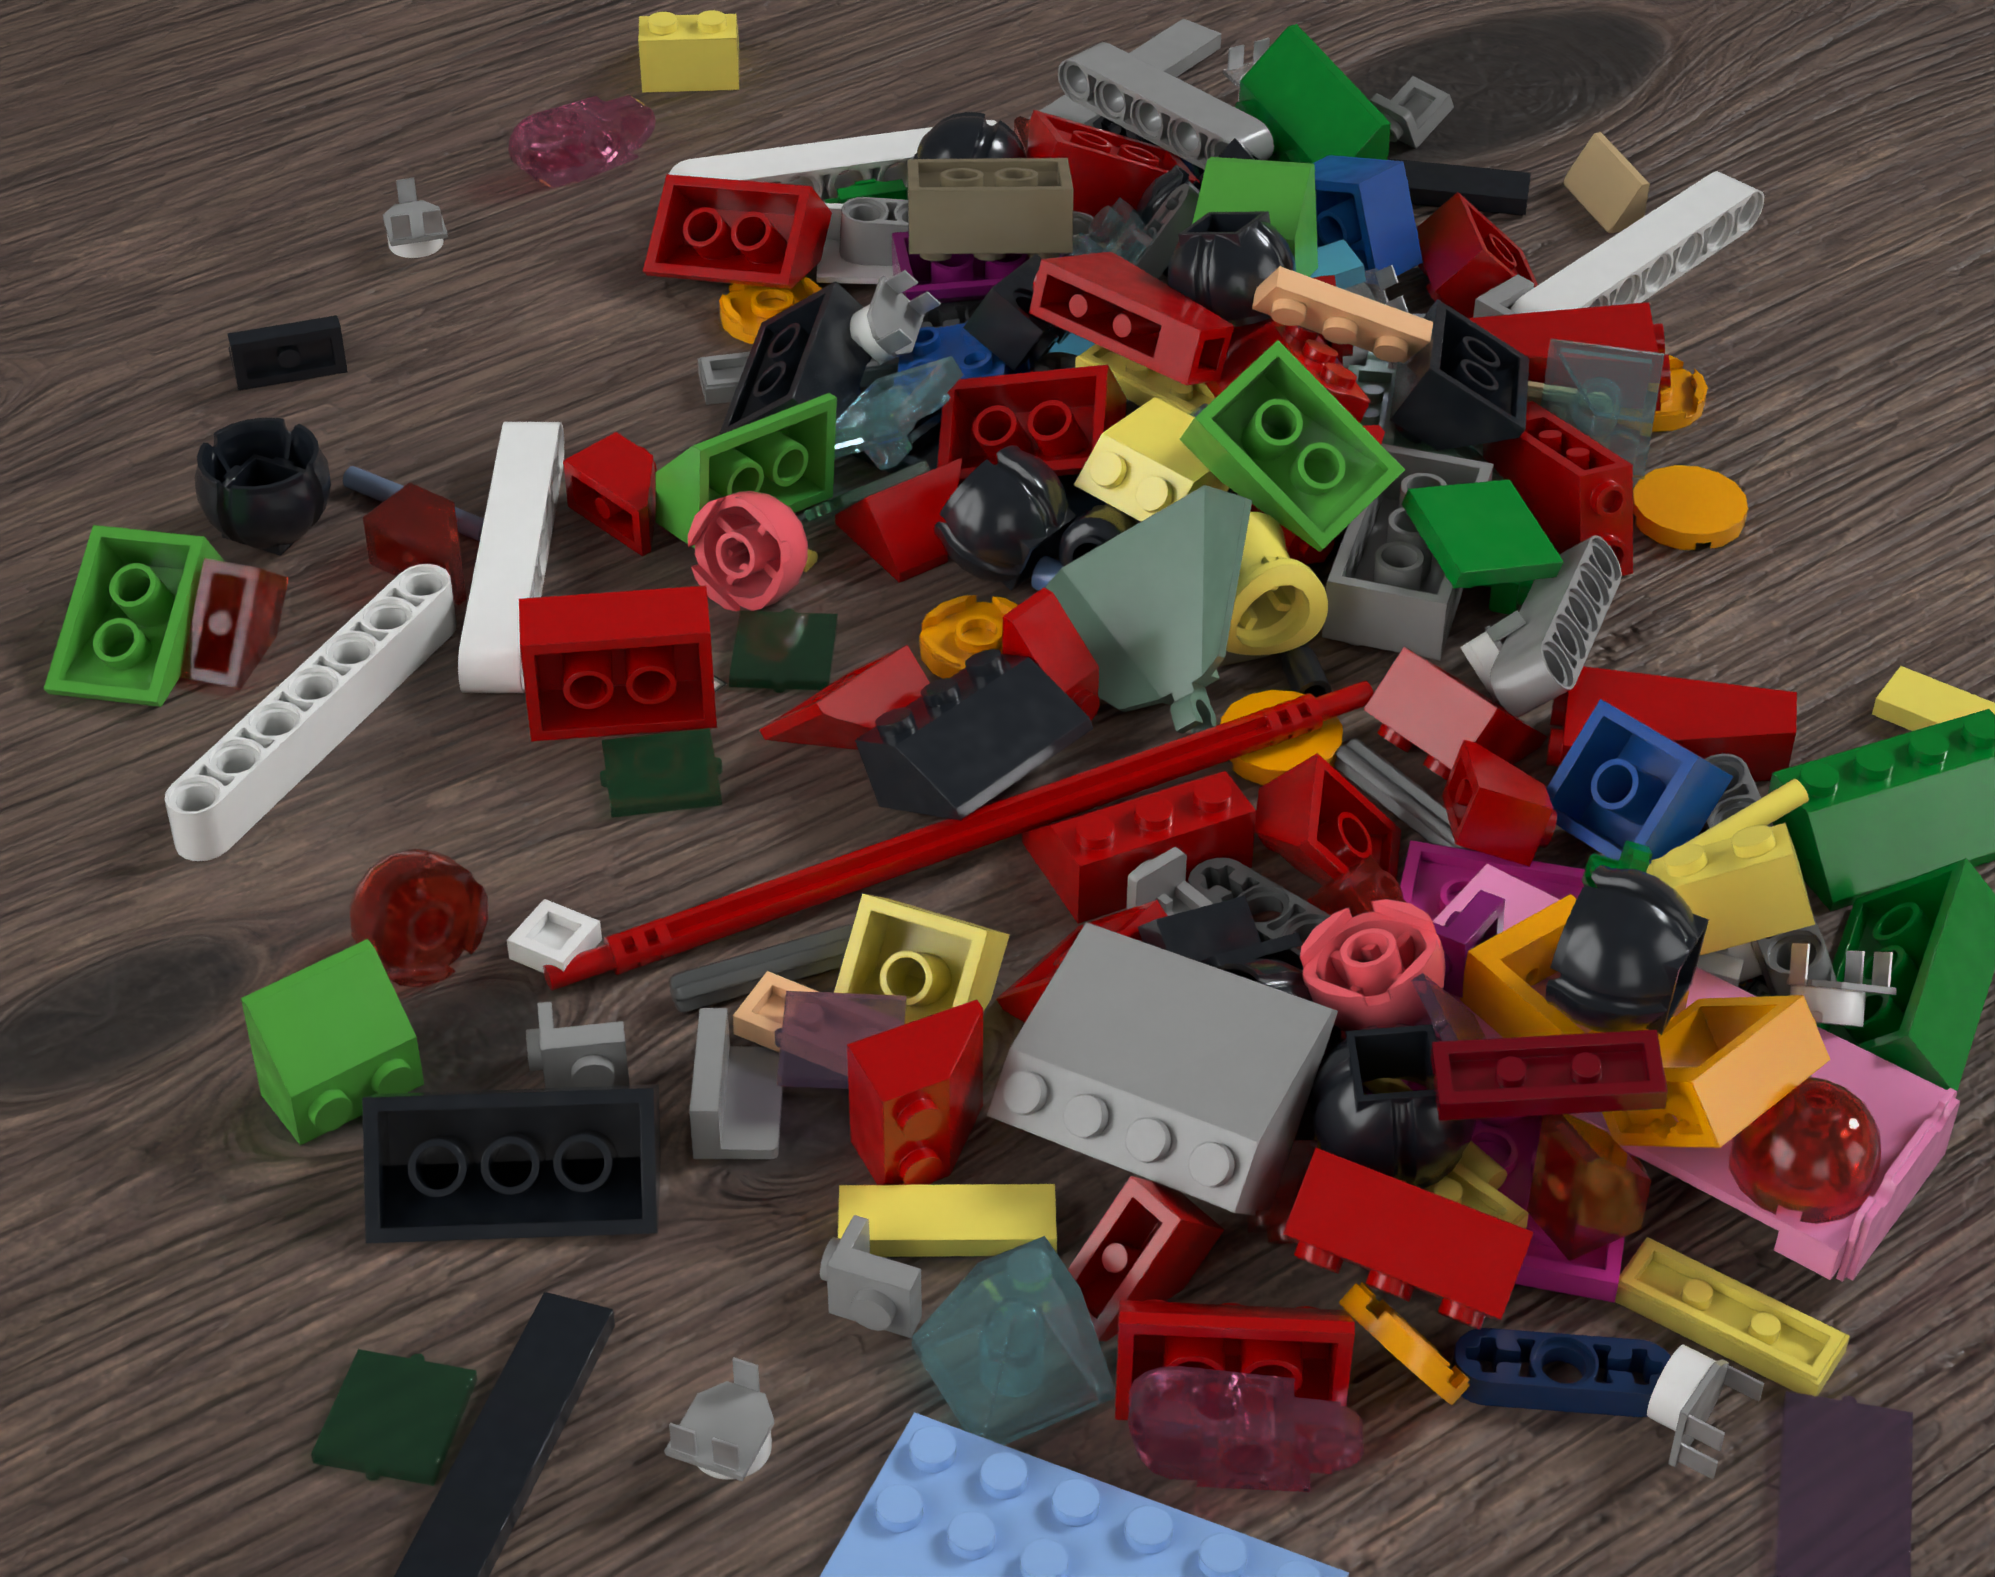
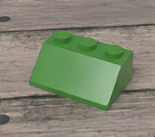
[655,393,837,549]

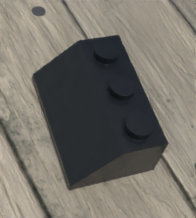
[718,281,872,447]
[1390,299,1529,451]
[855,649,1093,820]

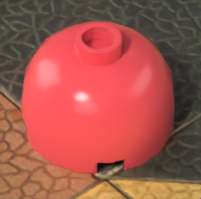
[688,491,808,612]
[1300,899,1445,1033]

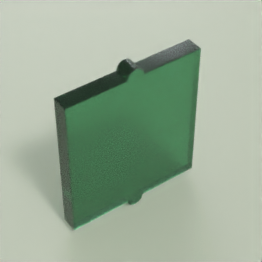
[804,460,930,522]
[729,608,838,693]
[600,728,723,818]
[311,1349,478,1486]

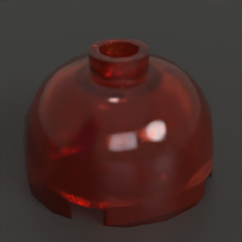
[349,849,488,988]
[1729,1076,1881,1224]

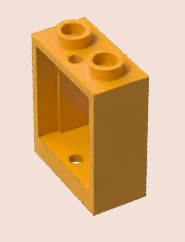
[1460,894,1689,1038]
[1602,995,1831,1148]

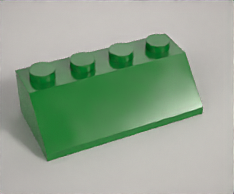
[1235,24,1391,164]
[1768,709,1995,912]
[1816,858,1995,1091]

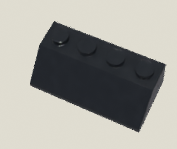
[362,1085,661,1243]

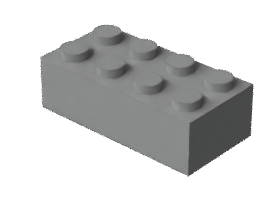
[1322,443,1494,661]

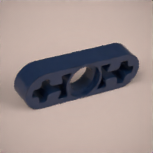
[1451,1328,1671,1417]

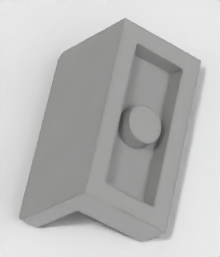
[689,1008,785,1159]

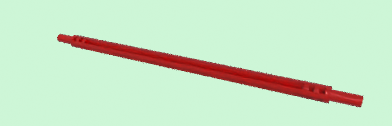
[543,681,1374,991]

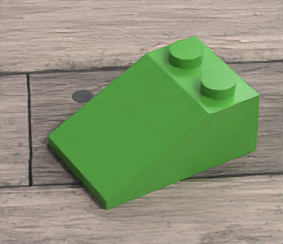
[1180,340,1405,552]
[44,525,230,707]

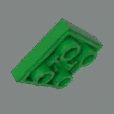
[1401,479,1564,588]

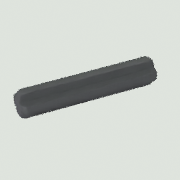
[1334,739,1479,852]
[669,924,853,1013]

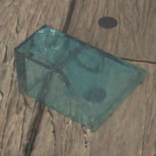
[1541,339,1665,479]
[912,1236,1115,1445]

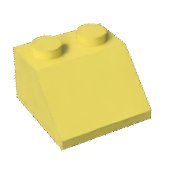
[638,10,739,93]
[1074,397,1229,522]
[1651,823,1815,956]
[833,894,1010,1025]

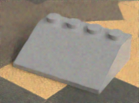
[987,922,1338,1217]

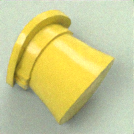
[1226,511,1328,655]

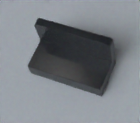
[227,315,348,391]
[1138,896,1303,967]

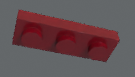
[1431,1030,1668,1121]

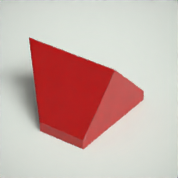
[835,458,962,583]

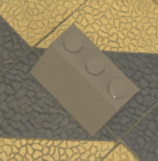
[907,158,1073,261]

